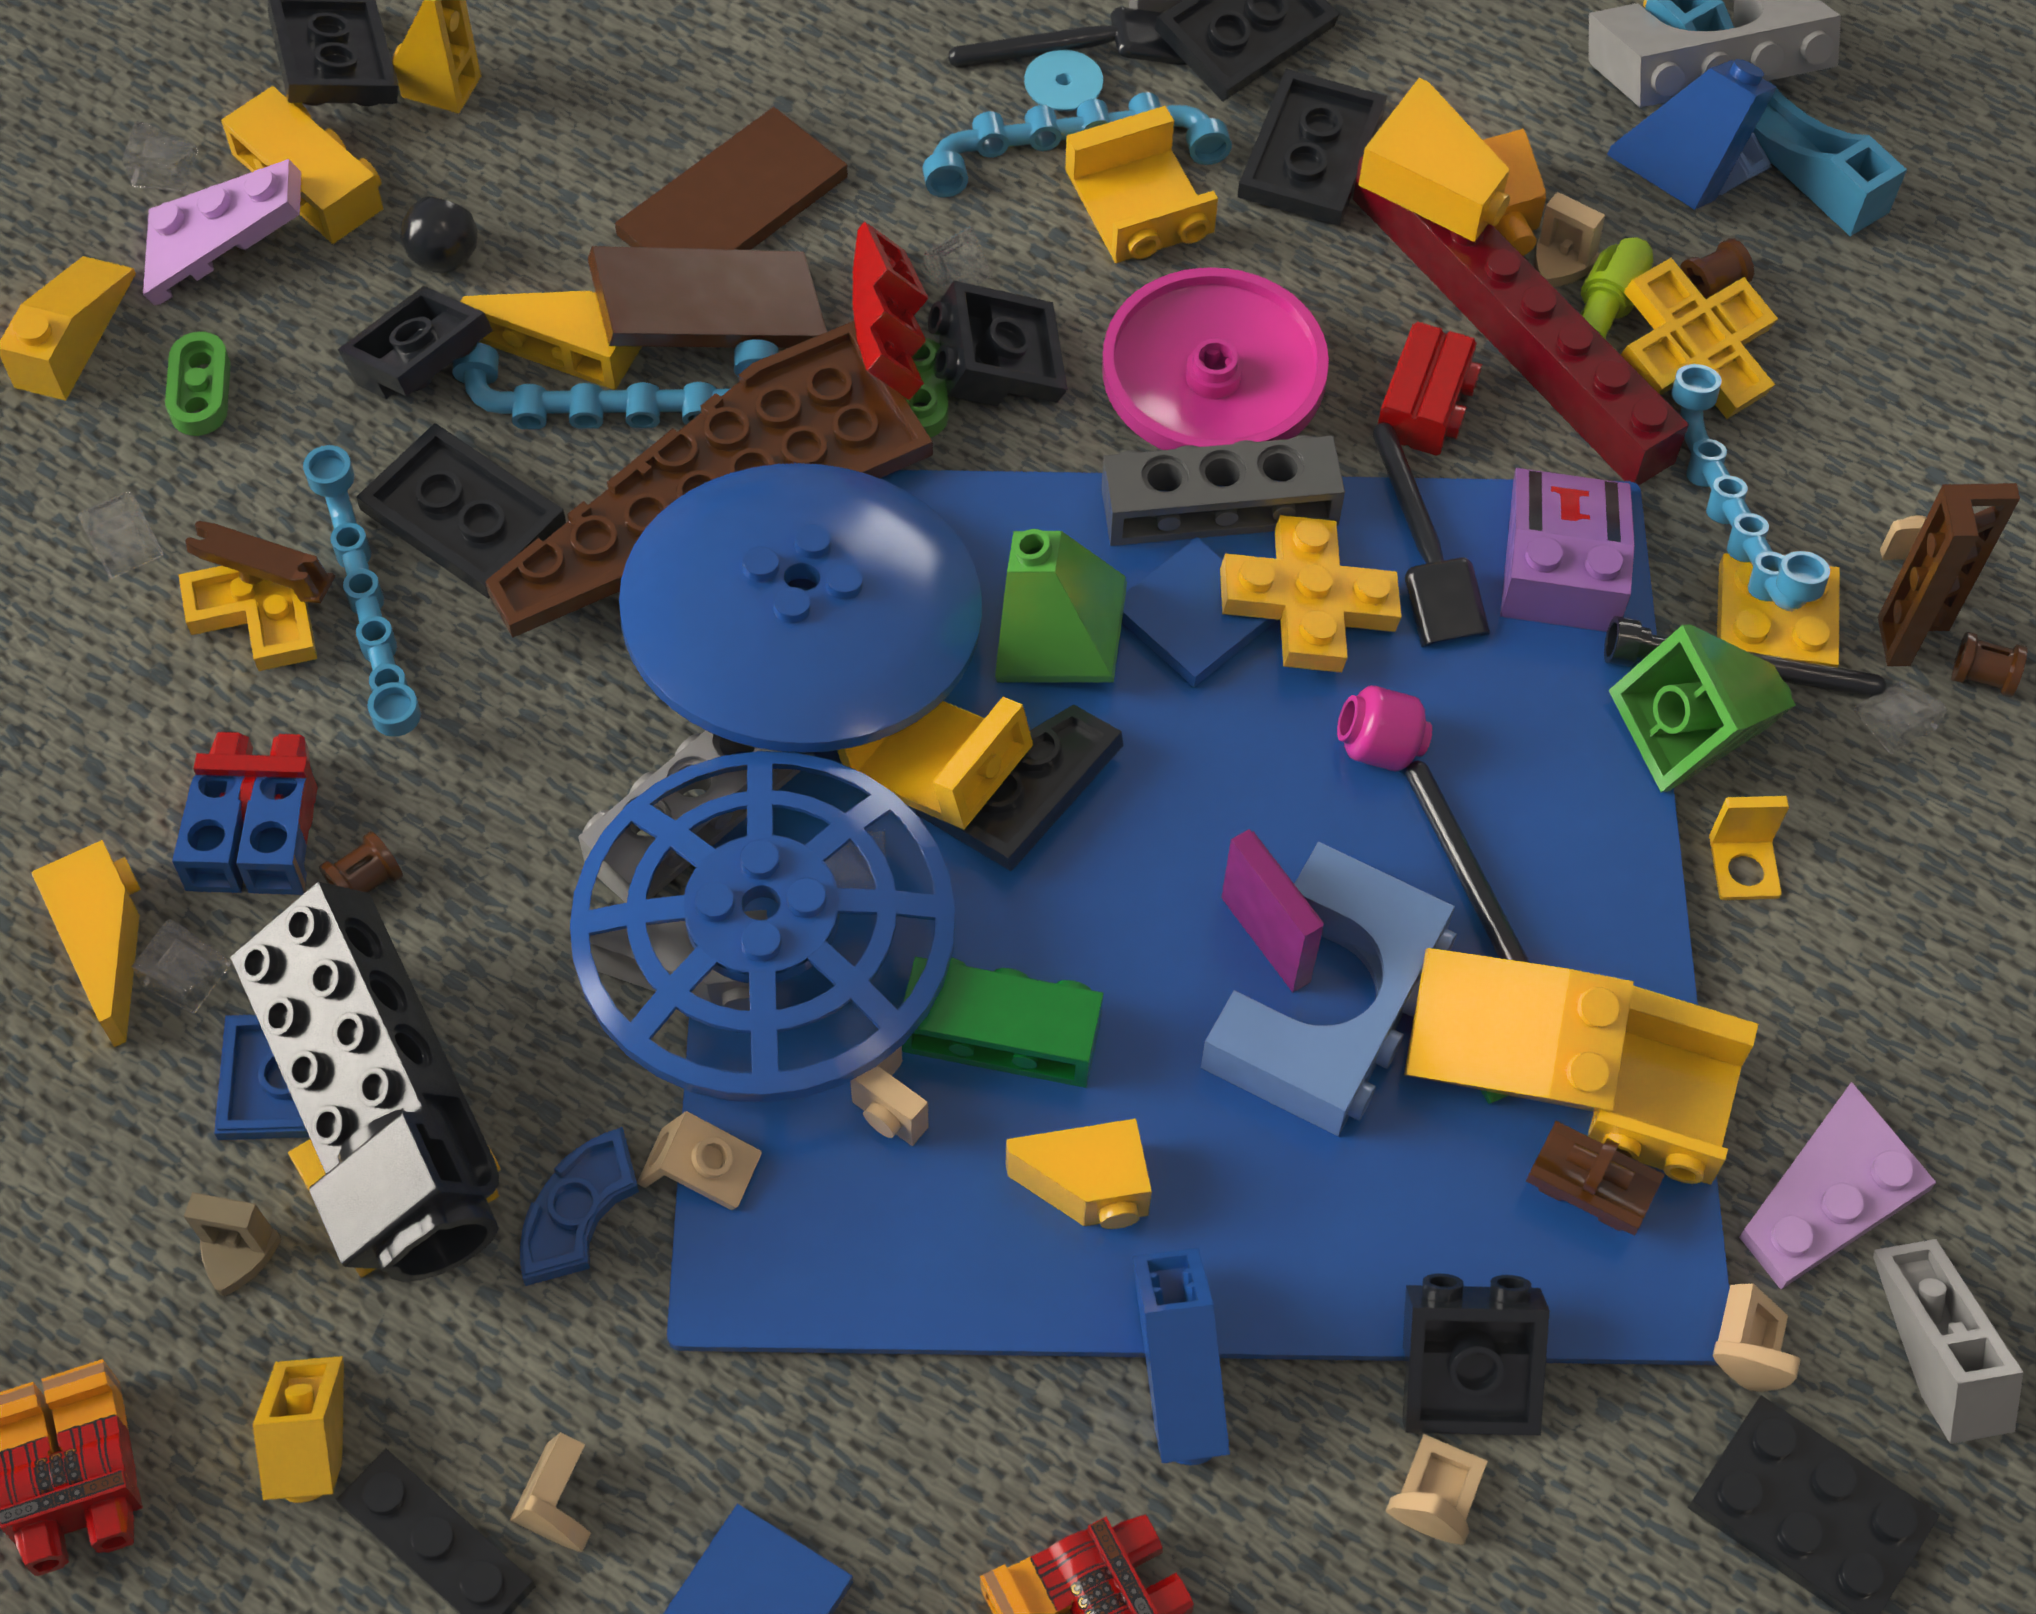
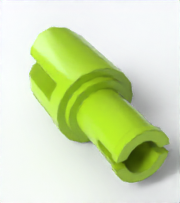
[1580,237,1653,340]

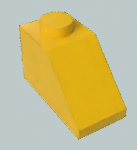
[1006,1118,1152,1229]
[253,1356,344,1503]

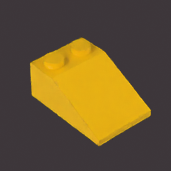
[1404,948,1634,1111]

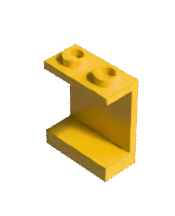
[1065,105,1218,263]
[837,697,1033,830]
[1587,986,1759,1185]

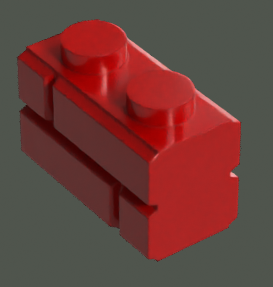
[1377,321,1482,456]

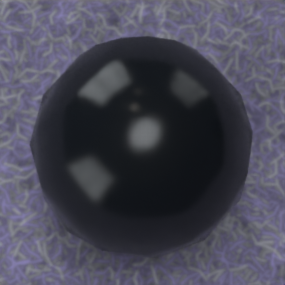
[400,196,478,273]

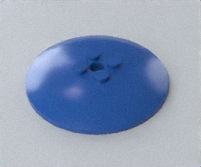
[619,463,982,753]

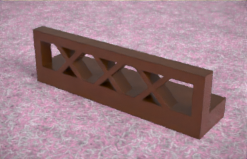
[1878,483,2020,667]

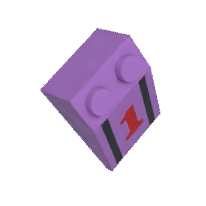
[1500,468,1635,632]

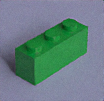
[902,956,1104,1088]

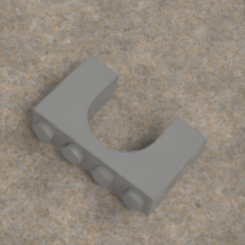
[1589,0,1841,108]

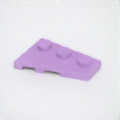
[143,159,301,306]
[1739,1082,1936,1289]

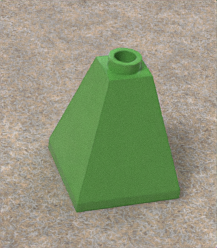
[995,529,1127,683]
[1608,624,1796,793]

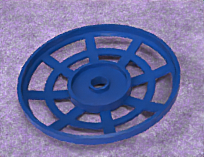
[570,751,955,1102]

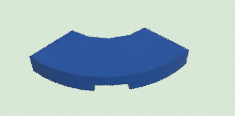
[520,1127,639,1286]

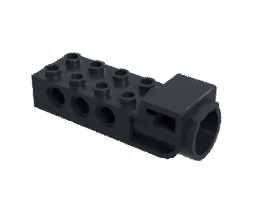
[231,882,499,1282]

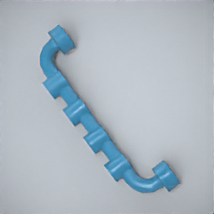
[922,92,1232,198]
[452,339,779,429]
[1672,364,1830,611]
[303,445,421,737]

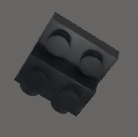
[928,281,1068,406]
[338,286,493,400]
[1402,1273,1550,1436]

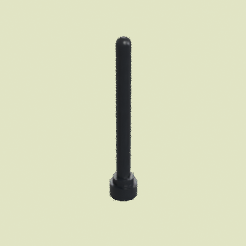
[1604,616,1887,698]
[1405,761,1530,963]

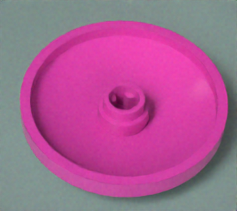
[1102,267,1329,450]

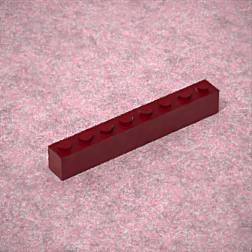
[1353,156,1689,486]

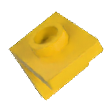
[1709,796,1789,900]

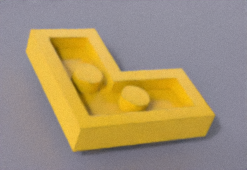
[178,566,318,671]

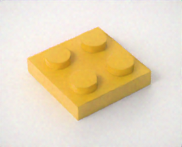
[1717,553,1840,667]

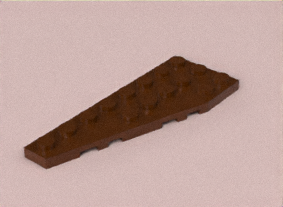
[485,321,933,638]

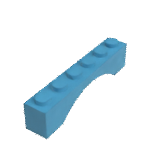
[1645,0,1907,236]

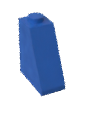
[1607,59,1777,210]
[1132,1248,1230,1465]

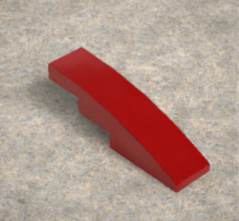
[853,221,929,400]

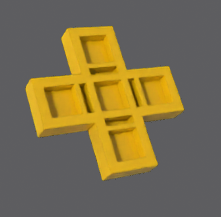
[1620,257,1778,419]
[1220,515,1401,673]

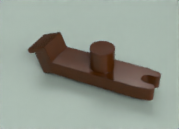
[185,521,336,603]

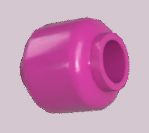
[1337,685,1432,771]

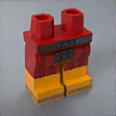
[0,1359,143,1576]
[980,1514,1194,1614]

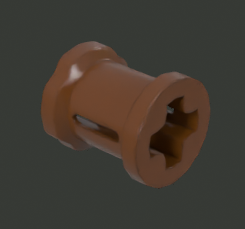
[1680,238,1754,299]
[1951,632,2028,698]
[319,831,403,893]

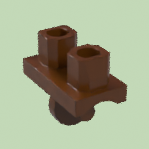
[1526,1121,1665,1236]

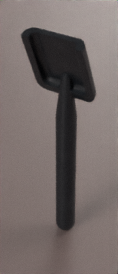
[948,7,1186,68]
[1373,423,1490,647]

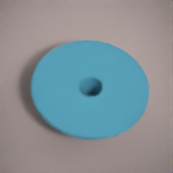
[1024,50,1103,111]

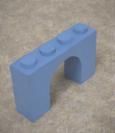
[1201,841,1457,1137]

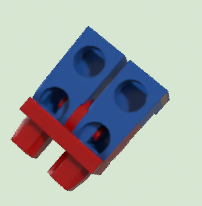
[172,732,318,895]

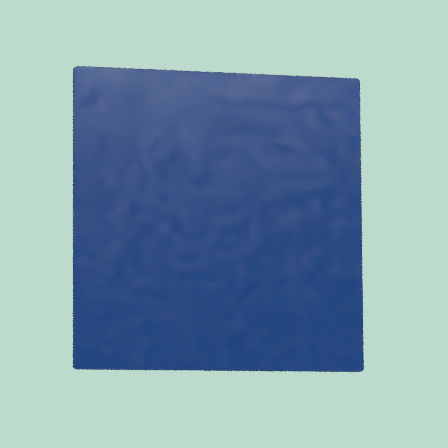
[667,470,1729,1365]

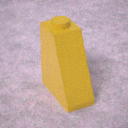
[1359,77,1510,242]

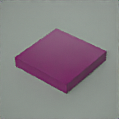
[1222,829,1324,993]

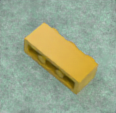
[221,86,384,244]

